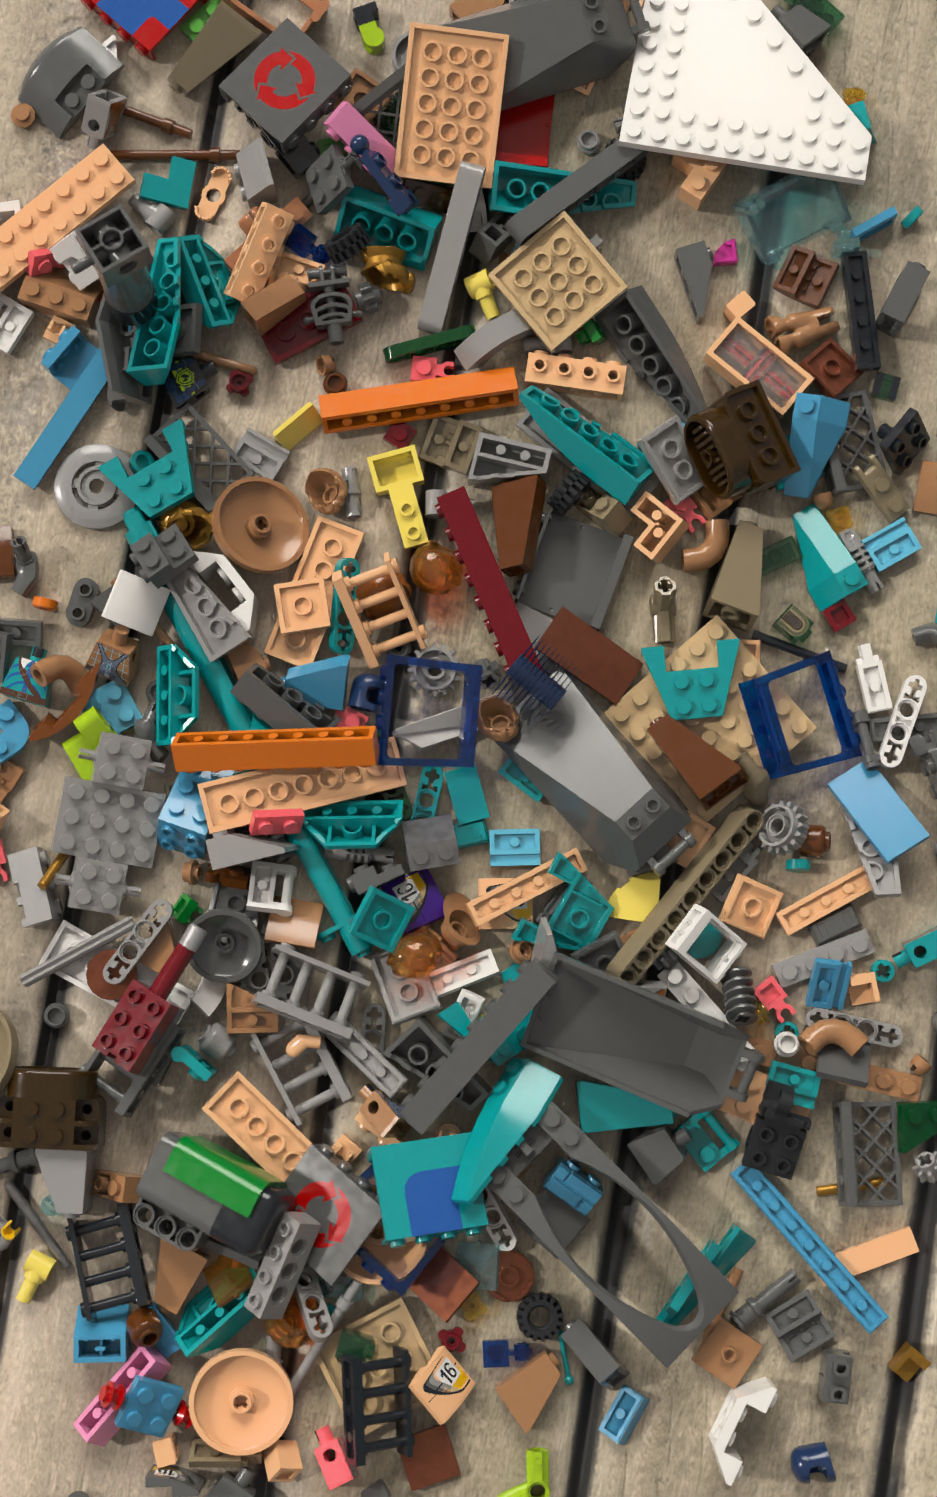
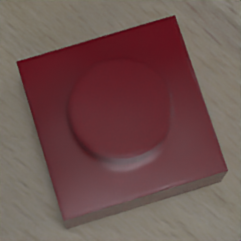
[383,422,417,449]
[821,599,857,633]

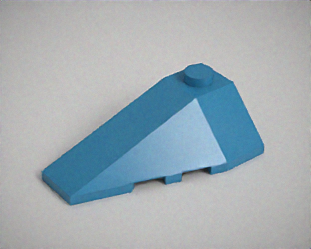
[783,392,851,499]

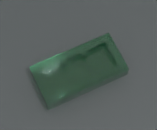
[761,535,803,577]

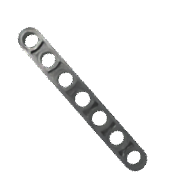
[504,139,649,246]

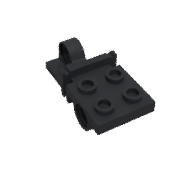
[741,1080,812,1180]

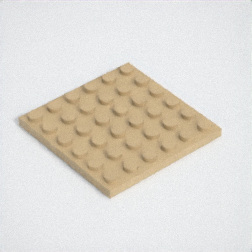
[604,615,817,822]

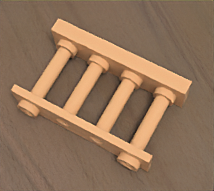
[332,552,428,669]

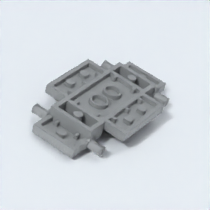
[51,731,166,915]

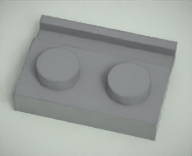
[231,427,291,480]

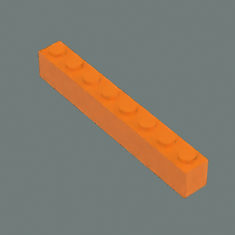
[318,366,519,434]
[171,726,380,773]

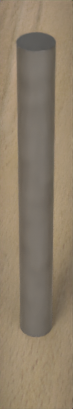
[4,1181,72,1270]

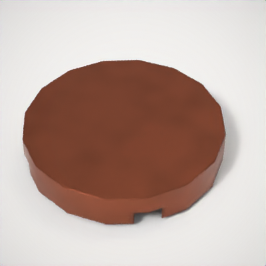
[86,949,138,1000]
[484,1250,534,1302]

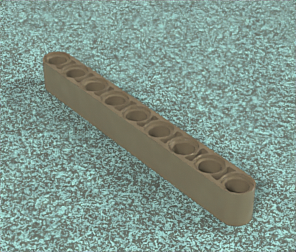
[606,805,764,985]

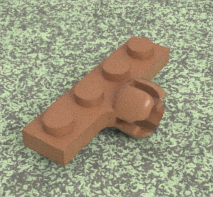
[224,196,313,272]

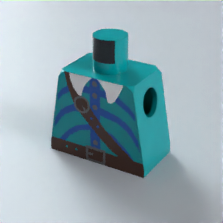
[0,646,54,709]

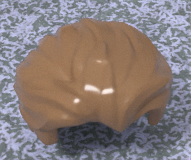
[305,468,348,515]
[475,697,520,742]

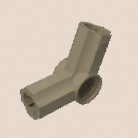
[649,576,677,644]

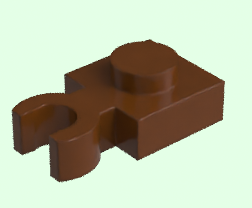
[205,864,251,890]

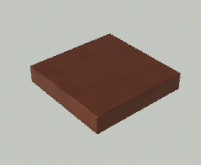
[799,337,865,399]
[409,1248,481,1323]
[400,1423,461,1491]

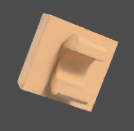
[43,315,77,344]
[331,1133,363,1165]

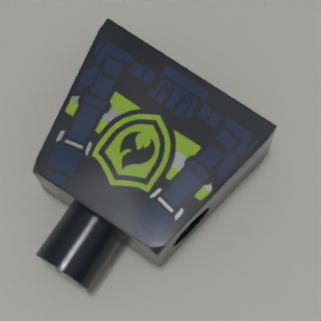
[163,356,218,412]

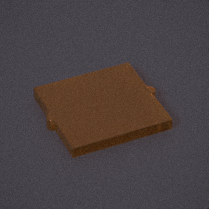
[203,1256,254,1308]

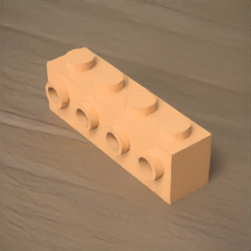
[223,202,294,302]
[524,350,627,401]

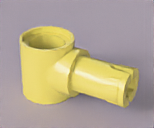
[464,268,501,321]
[16,1249,57,1304]

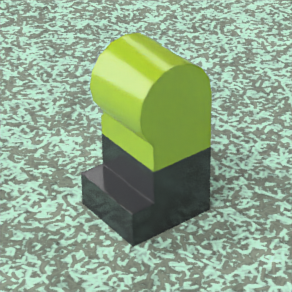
[352,1,385,55]

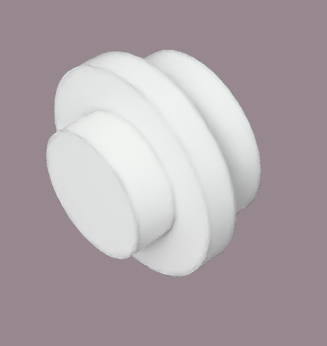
[773,1032,799,1058]

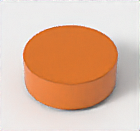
[32,596,59,612]

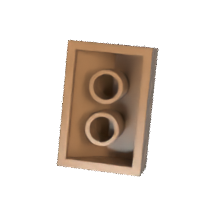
[17,267,104,330]

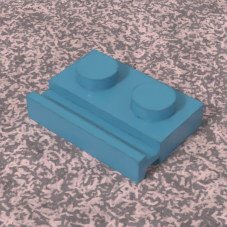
[805,958,853,1010]

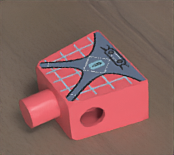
[314,1425,360,1490]

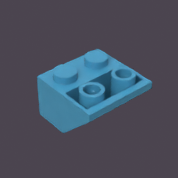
[74,1303,131,1363]

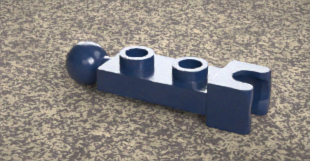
[350,134,419,216]

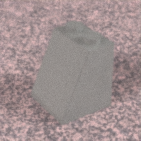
[35,1149,96,1218]

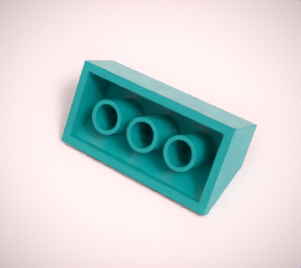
[334,184,443,271]

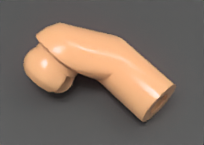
[286,1034,321,1057]

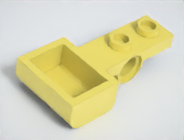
[367,445,429,550]

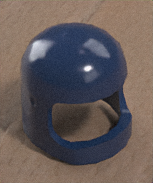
[348,673,387,715]
[790,1441,836,1484]

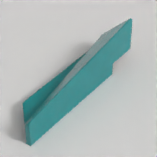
[655,1223,756,1326]

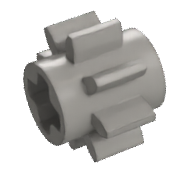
[912,1151,937,1183]

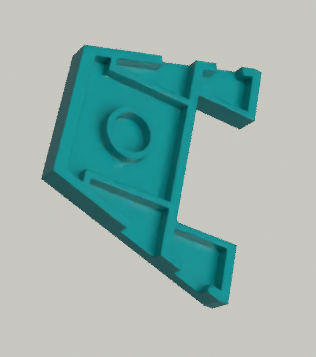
[98,419,196,520]
[641,638,740,721]
[511,851,614,950]
[437,963,533,1066]

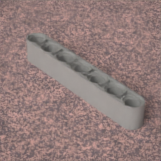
[417,161,486,334]

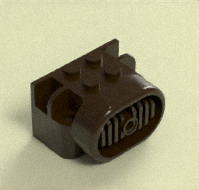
[684,379,801,499]
[0,1066,107,1151]

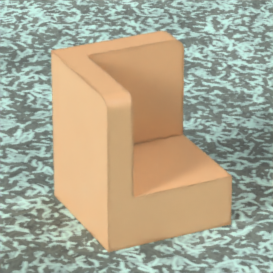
[848,972,880,1006]
[263,1440,303,1482]

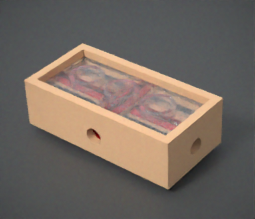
[703,316,814,422]

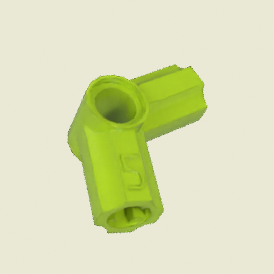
[497,1447,550,1497]

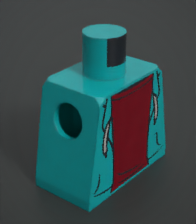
[891,925,937,969]

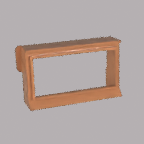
[220,0,330,36]

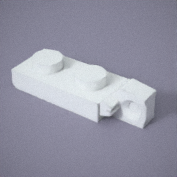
[855,643,892,714]

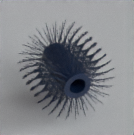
[492,635,580,727]

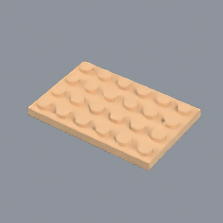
[394,22,509,189]

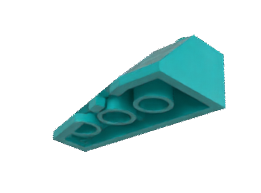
[792,503,868,612]

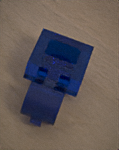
[285,223,330,265]
[482,1339,532,1368]

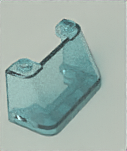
[732,174,852,265]

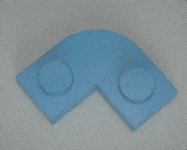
[0,699,29,766]

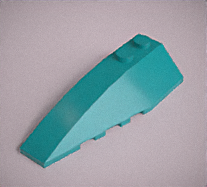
[487,160,637,214]
[126,237,181,386]
[519,385,654,505]
[452,1058,564,1205]

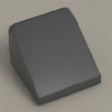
[361,1479,392,1497]

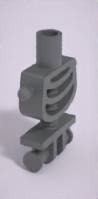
[304,263,363,346]

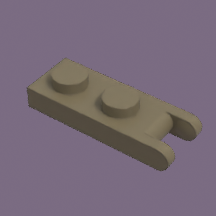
[852,454,911,523]

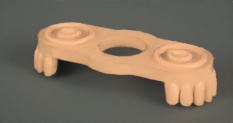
[194,166,231,222]

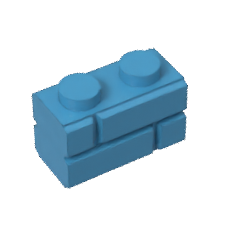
[543,1156,603,1216]

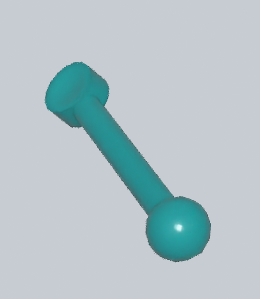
[558,1331,574,1385]

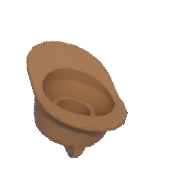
[440,892,481,950]

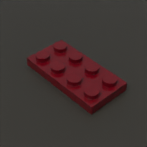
[261,276,363,366]

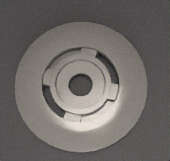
[54,444,136,530]

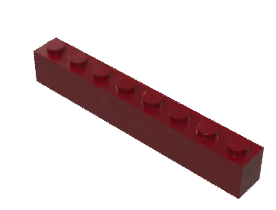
[434,486,543,680]

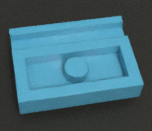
[861,517,922,574]
[489,828,541,867]

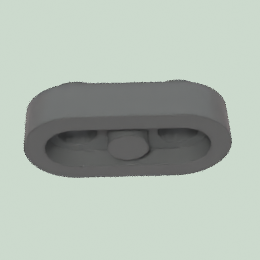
[66,578,100,627]

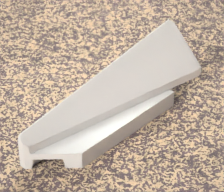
[392,689,514,749]

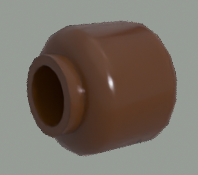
[798,824,831,858]
[125,1307,163,1347]

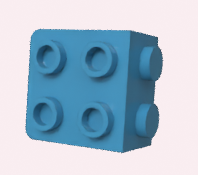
[41,325,98,390]

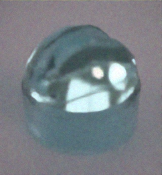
[41,1195,58,1216]

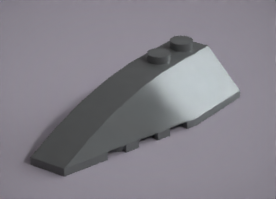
[594,285,707,423]

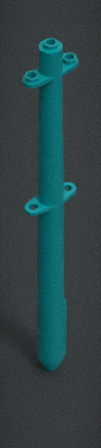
[122,506,373,959]

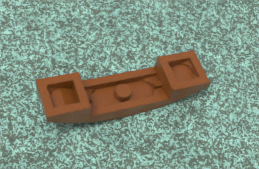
[28,663,101,742]

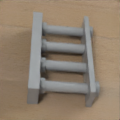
[250,942,371,1042]
[250,1006,353,1126]

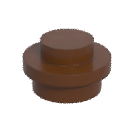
[323,372,348,394]

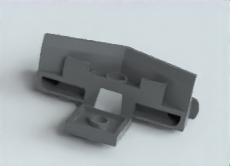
[95,257,203,412]

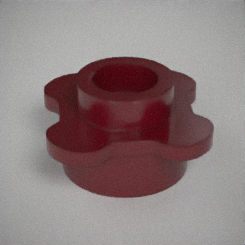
[226,370,253,397]
[438,1326,466,1353]

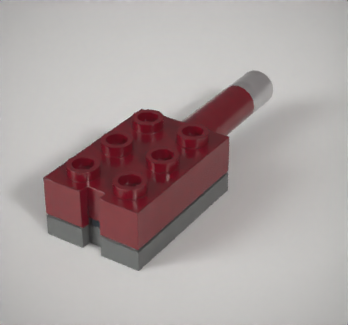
[92,923,207,1077]

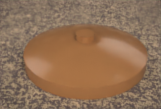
[211,476,309,574]

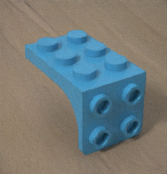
[157,770,234,859]

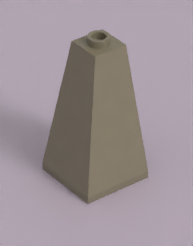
[167,0,262,95]
[702,520,763,633]

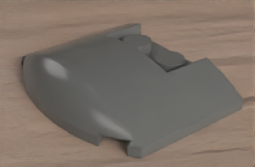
[18,26,125,139]

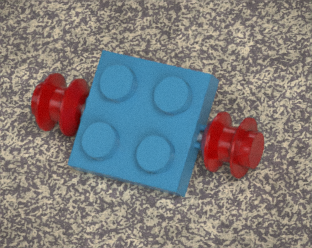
[99,1374,193,1438]

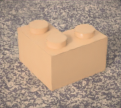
[671,155,727,211]
[631,491,690,564]

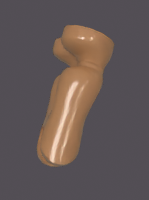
[764,306,840,356]

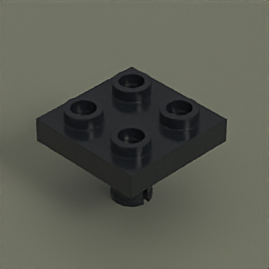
[877,407,930,476]

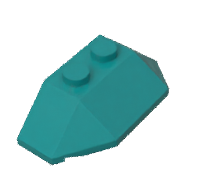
[179,234,241,329]
[156,644,199,747]
[302,800,404,849]
[174,1268,257,1358]

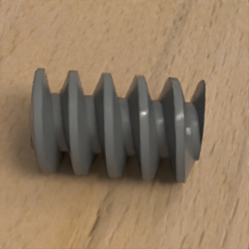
[721,967,759,1026]

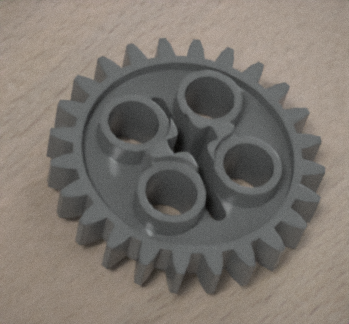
[233,924,310,1002]

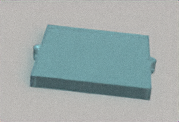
[457,1240,499,1292]

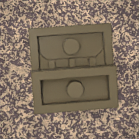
[418,416,483,475]

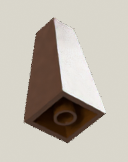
[647,714,747,812]

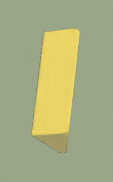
[273,402,322,450]

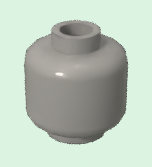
[198,1023,237,1061]

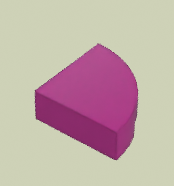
[712,239,738,267]

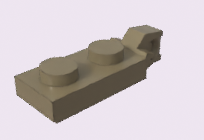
[189,1439,262,1468]

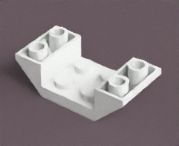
[190,551,259,640]
[708,1377,778,1486]

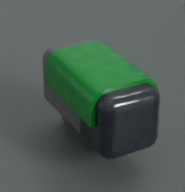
[133,1131,296,1256]

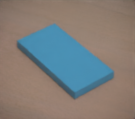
[827,762,930,865]

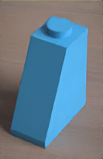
[281,654,351,710]

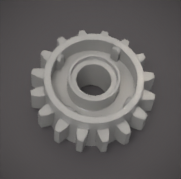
[407,642,462,698]
[757,800,809,856]

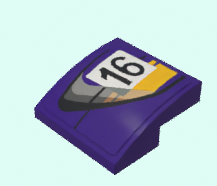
[381,869,445,935]

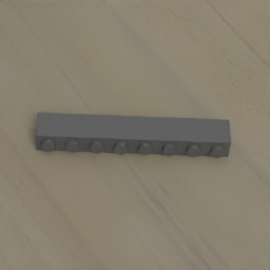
[399,957,559,1135]

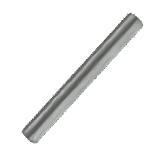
[20,917,136,987]

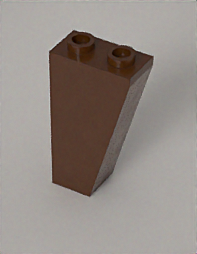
[491,474,547,577]

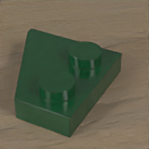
[897,1100,937,1153]

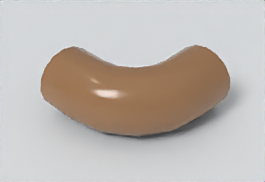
[681,519,730,573]
[30,654,88,696]
[797,1018,869,1057]

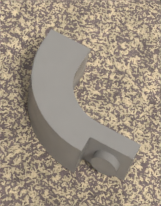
[454,309,536,371]

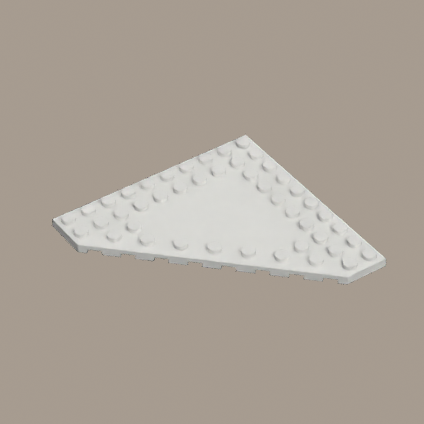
[618,0,872,185]

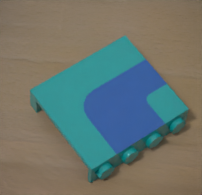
[367,1132,489,1249]

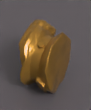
[359,245,416,294]
[158,501,213,550]

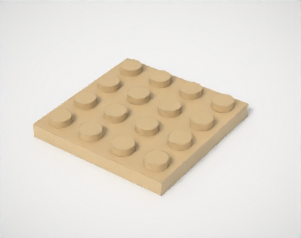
[488,211,628,352]
[310,1296,432,1435]

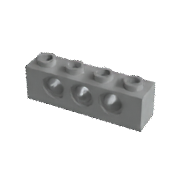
[244,1211,321,1319]

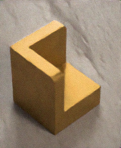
[887,1341,931,1382]

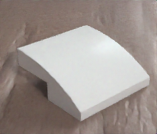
[101,569,170,637]

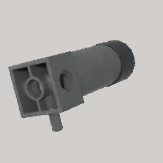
[70,204,158,326]

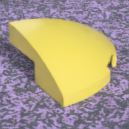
[608,872,660,922]

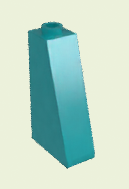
[575,1080,677,1133]

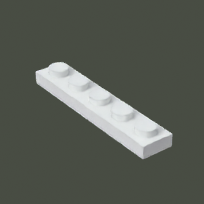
[657,962,754,1073]

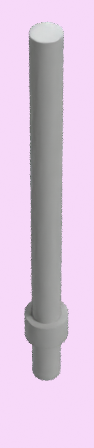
[291,1278,362,1396]

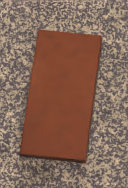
[534,607,644,705]

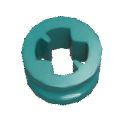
[870,960,895,982]
[774,1021,799,1037]

